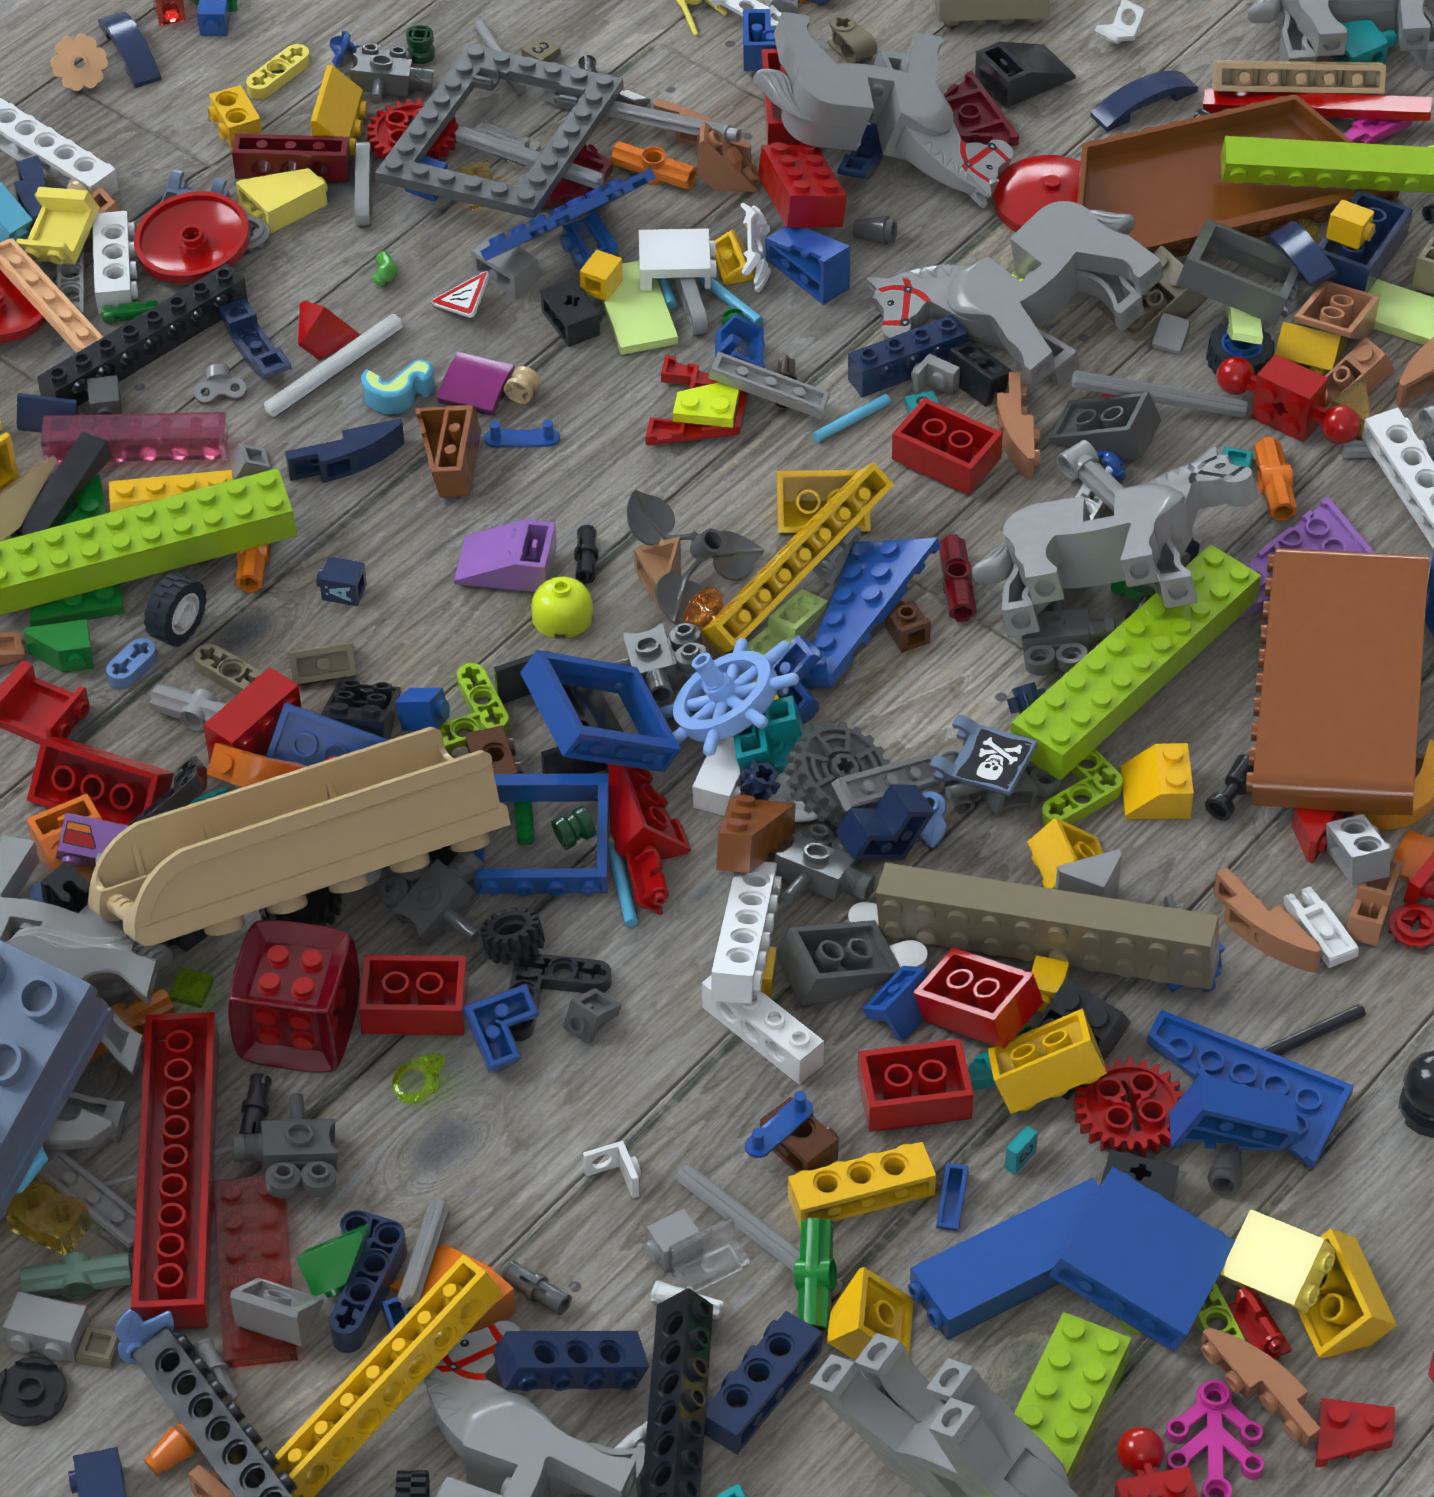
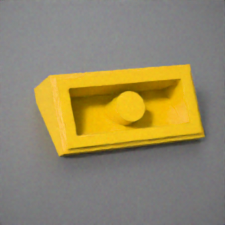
[714,229,756,285]

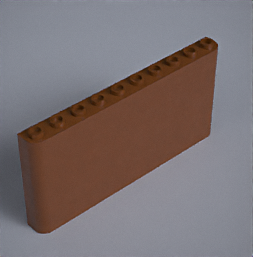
[1246,548,1429,815]

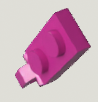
[1344,119,1412,144]

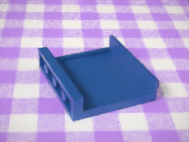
[1049,1167,1235,1352]

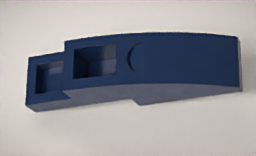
[285,418,405,483]

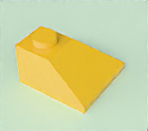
[827,1267,914,1359]

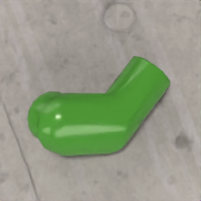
[372,251,398,287]

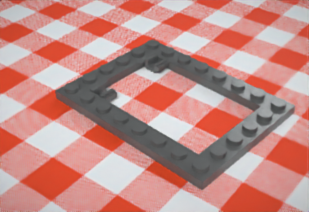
[375,44,624,219]

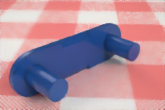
[484,420,560,448]
[745,1091,813,1158]

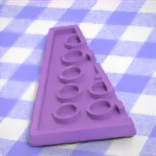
[1238,496,1375,619]

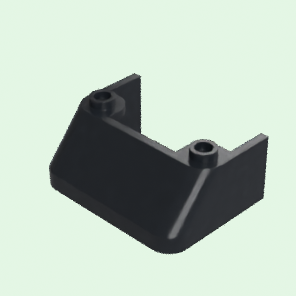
[494,651,624,774]

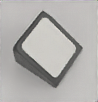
[615,89,650,107]

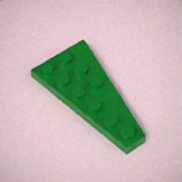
[29,473,125,627]

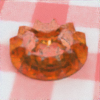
[683,587,724,631]

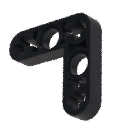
[127,755,207,826]
[509,954,612,1042]

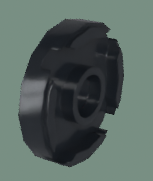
[0,1357,68,1427]

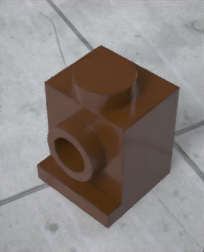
[885,600,931,653]

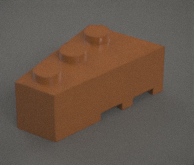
[415,405,481,498]
[716,795,796,873]

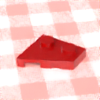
[1315,1398,1395,1467]

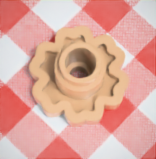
[50,33,108,91]

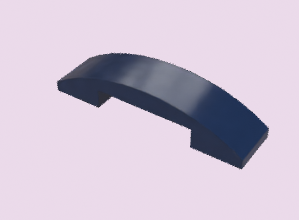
[98,11,161,88]
[1091,71,1198,132]
[837,122,884,179]
[1265,221,1337,289]
[218,298,292,379]

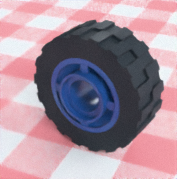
[1206,322,1275,376]

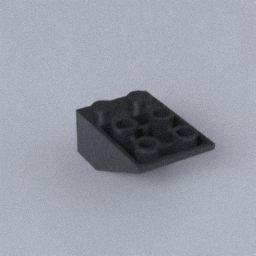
[975,41,1076,108]
[321,680,401,740]
[1034,978,1131,1100]

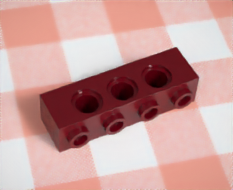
[232,134,352,182]

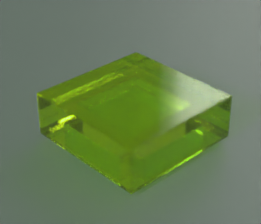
[168,968,214,1008]

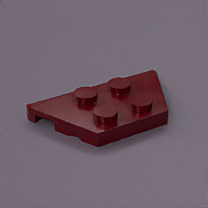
[943,71,1019,146]
[543,144,613,207]

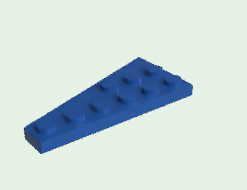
[1147,1010,1354,1170]

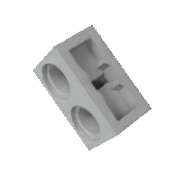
[1326,814,1394,885]

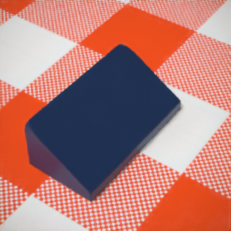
[16,393,81,437]

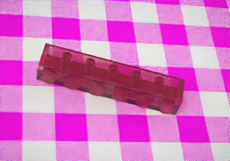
[41,412,228,463]

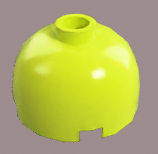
[531,576,594,638]

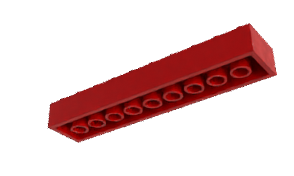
[131,1012,219,1329]

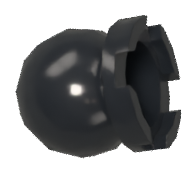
[1398,1050,1434,1138]

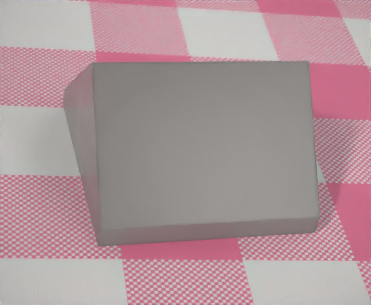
[1055,849,1122,899]
[230,1278,324,1346]

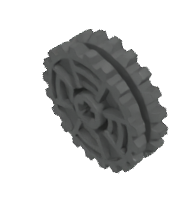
[785,721,890,827]

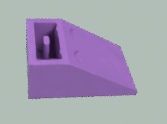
[454,519,557,592]

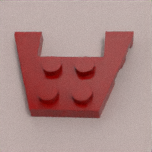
[645,355,749,445]

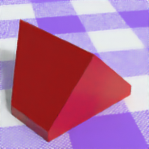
[298,301,361,360]

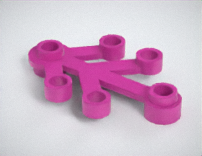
[1166,1380,1264,1497]

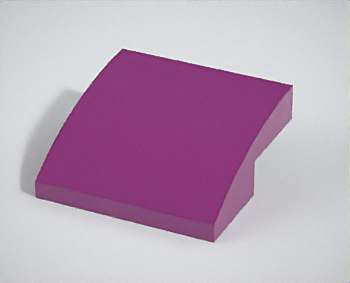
[436,352,515,415]

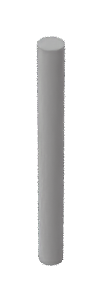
[474,20,527,94]

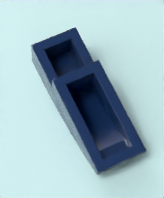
[14,155,46,230]

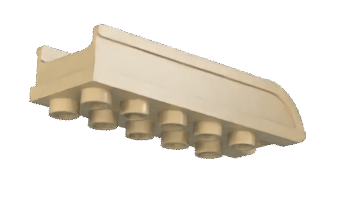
[88,727,511,946]

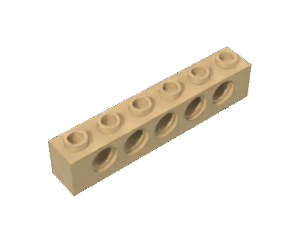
[1212,60,1386,94]

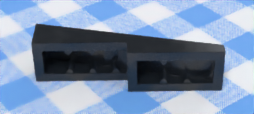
[16,431,112,537]

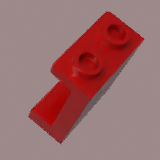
[0,660,90,745]

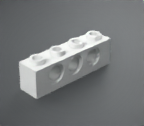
[93,211,138,314]
[702,975,824,1085]

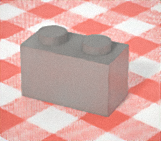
[471,233,539,298]
[2,1291,91,1362]

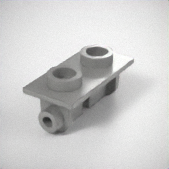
[811,525,861,585]

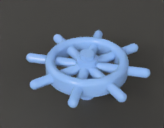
[659,638,799,757]

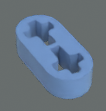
[106,638,157,689]

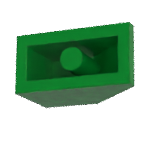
[24,619,94,672]
[296,1223,371,1298]

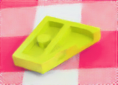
[673,382,741,428]

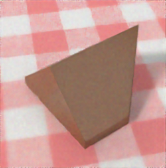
[634,536,681,611]

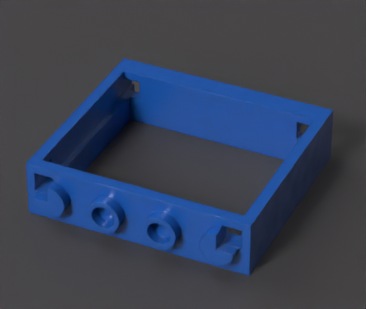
[520,650,681,772]
[473,773,609,896]

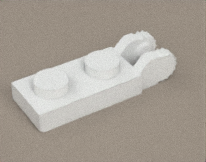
[1283,886,1359,968]

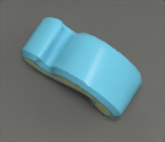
[361,360,435,414]

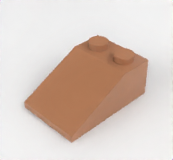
[1294,281,1380,340]

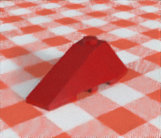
[609,764,691,860]

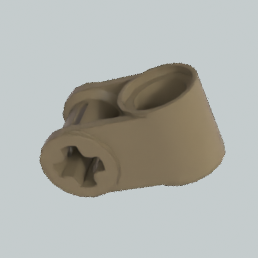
[829,14,877,64]

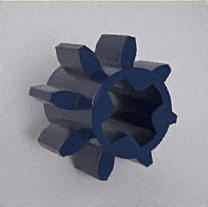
[1006,682,1046,714]
[739,760,781,801]

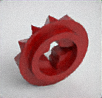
[1389,903,1434,951]

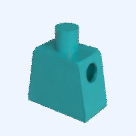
[1331,19,1397,64]

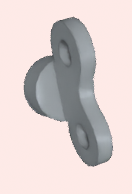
[194,363,246,404]

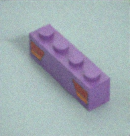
[56,812,129,867]

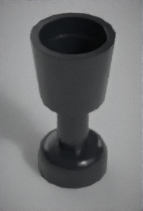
[1205,754,1254,821]

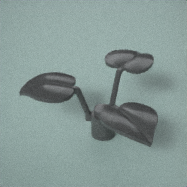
[627,490,764,625]

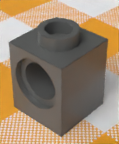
[87,375,123,425]

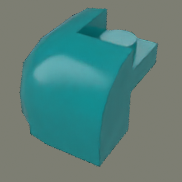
[733,695,805,774]

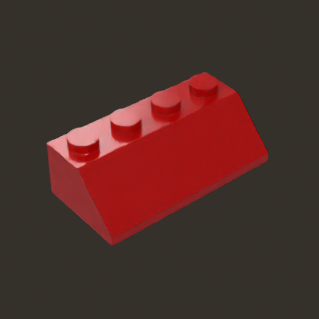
[27,736,174,825]

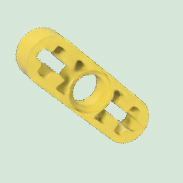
[246,44,310,100]

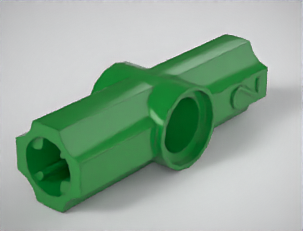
[794,1218,837,1332]

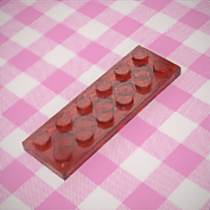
[213,1175,298,1368]

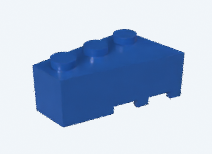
[766,226,850,305]
[1169,1075,1299,1151]

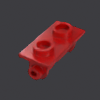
[626,845,669,915]
[1228,1287,1292,1359]

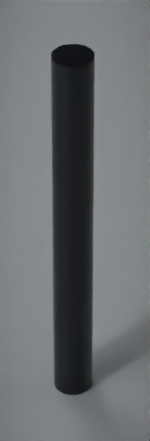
[1261,1004,1366,1056]

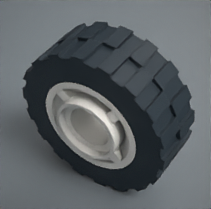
[144,572,207,646]

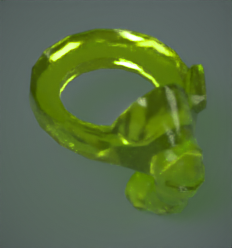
[392,1053,445,1104]

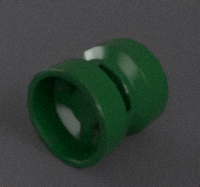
[406,25,435,64]
[551,806,597,850]

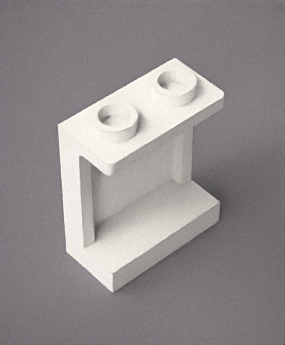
[639,229,716,292]

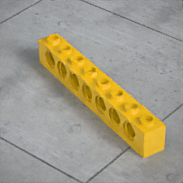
[701,462,894,655]
[275,1254,504,1497]

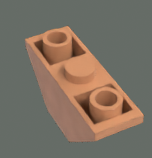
[696,122,760,192]

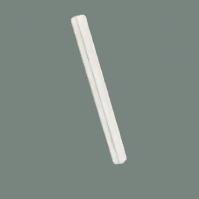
[264,314,403,417]

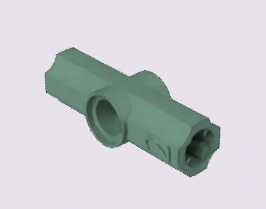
[20,1252,132,1300]

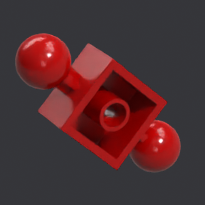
[1216,354,1361,444]
[1114,1427,1198,1497]

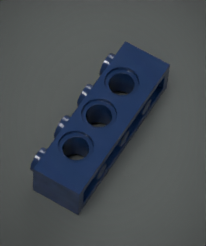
[848,315,968,398]
[704,1311,822,1455]
[493,1331,650,1391]

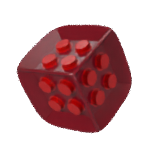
[228,920,360,1072]

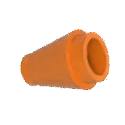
[143,1422,198,1476]

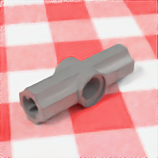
[149,684,226,732]

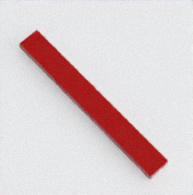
[1203,89,1433,121]

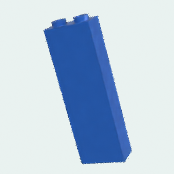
[908,1177,1100,1340]

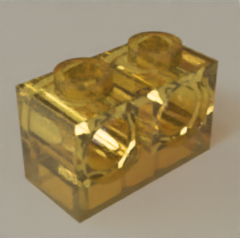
[5,1181,91,1255]

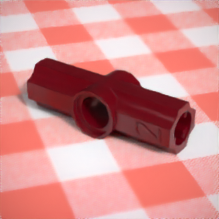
[939,534,977,622]

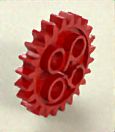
[367,98,458,161]
[1073,1057,1185,1158]

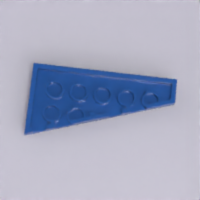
[480,168,656,261]
[801,538,941,689]
[266,702,389,766]

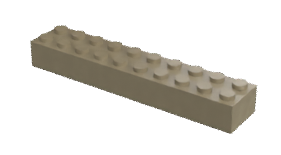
[875,863,1219,990]

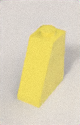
[236,168,328,234]

